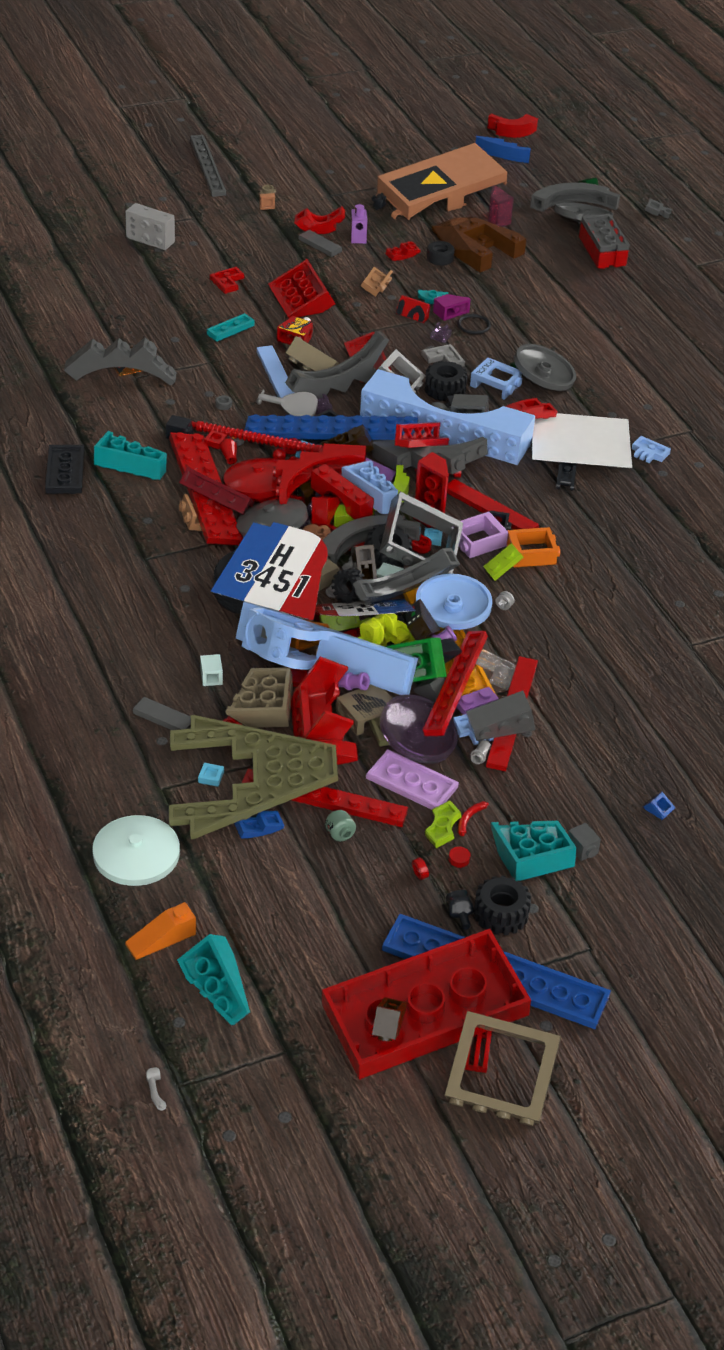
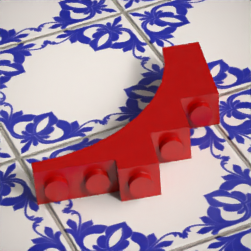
[273,443,366,504]

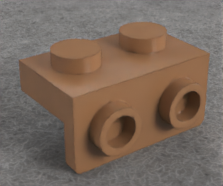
[361,267,393,297]
[179,494,202,531]

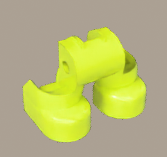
[358,613,416,646]

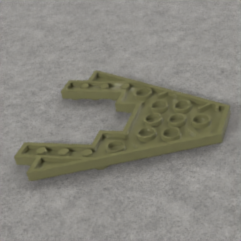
[169,715,338,839]

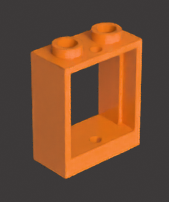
[506,527,560,567]

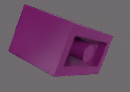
[433,294,471,321]

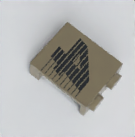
[336,684,400,736]

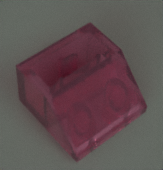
[488,185,514,227]

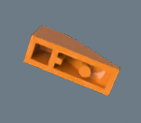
[125,902,196,960]

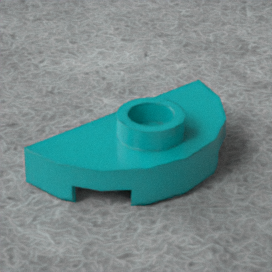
[417,290,449,304]

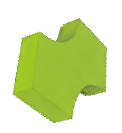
[425,801,462,848]

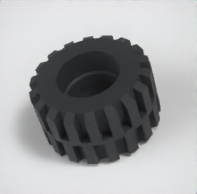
[425,361,467,401]
[364,524,412,569]
[474,876,531,935]

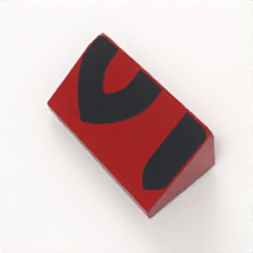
[396,295,430,323]

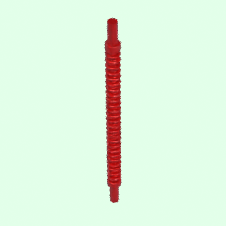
[192,421,323,452]

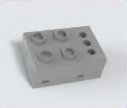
[126,203,175,250]

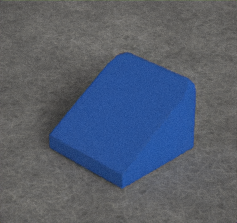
[643,792,675,820]

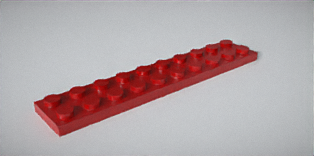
[169,432,243,545]

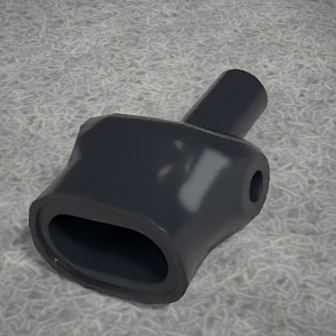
[446,890,474,930]

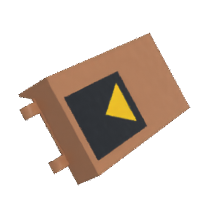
[376,143,507,220]

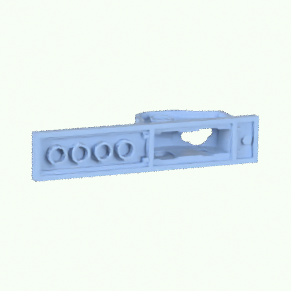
[235,601,418,697]

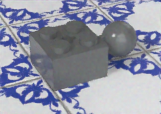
[430,394,489,414]

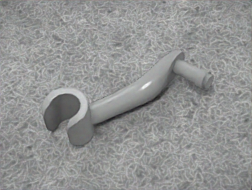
[146,1067,166,1111]

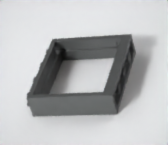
[379,491,463,574]

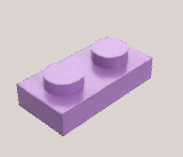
[457,687,499,715]

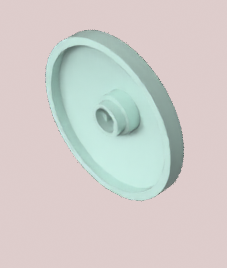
[93,815,180,886]

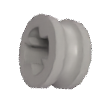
[495,591,515,610]

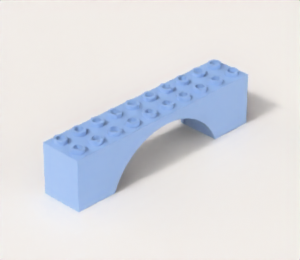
[360,369,535,465]

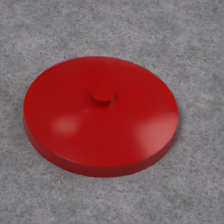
[223,458,278,499]

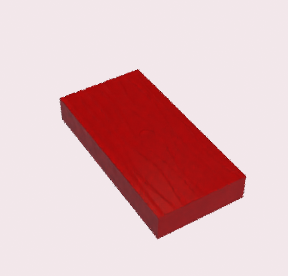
[322,929,531,1080]

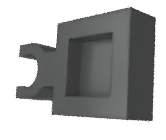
[645,198,672,219]

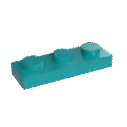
[207,313,255,342]

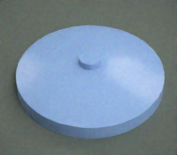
[416,574,492,630]

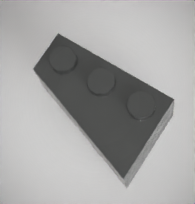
[466,691,536,741]

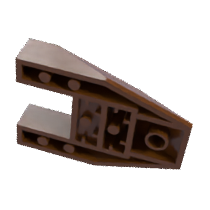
[432,217,527,273]

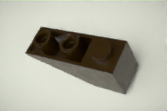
[319,424,374,453]

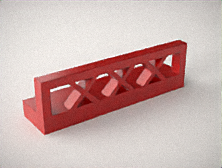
[395,422,449,448]

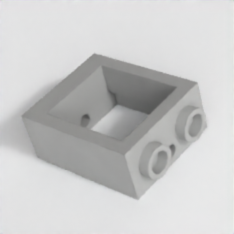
[373,350,426,393]

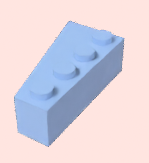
[341,460,398,514]

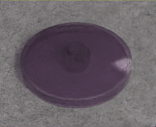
[380,695,458,764]

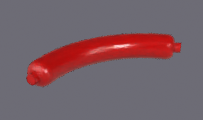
[458,801,489,836]

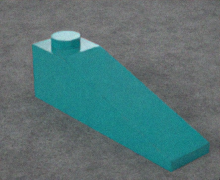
[177,934,250,1025]

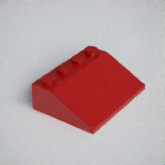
[268,259,335,318]

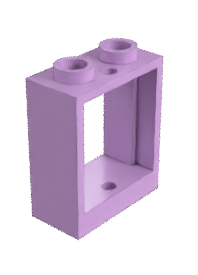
[452,512,508,558]

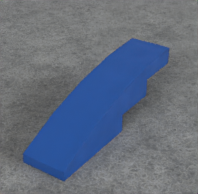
[476,136,531,163]

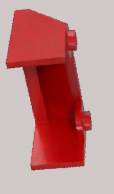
[291,656,354,741]

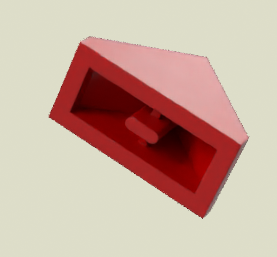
[311,496,341,526]

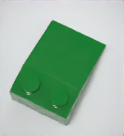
[384,638,447,683]

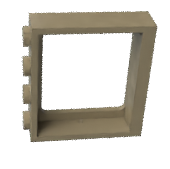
[445,1011,561,1126]

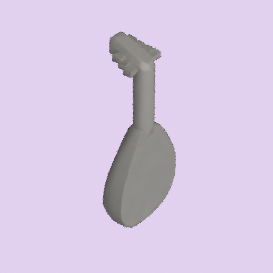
[256,390,318,416]

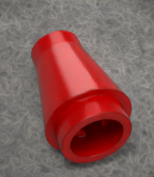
[220,439,237,465]

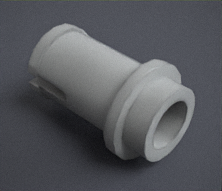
[470,740,491,764]

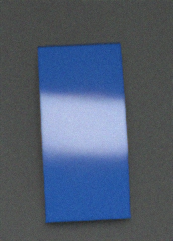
[234,811,285,839]

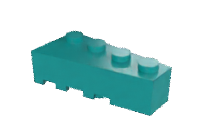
[94,431,167,480]

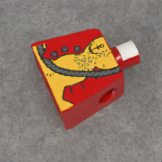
[277,316,313,345]

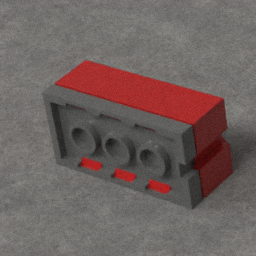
[579,213,630,269]

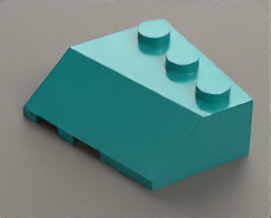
[491,821,576,881]

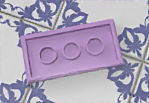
[366,749,459,810]

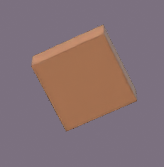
[260,193,275,210]

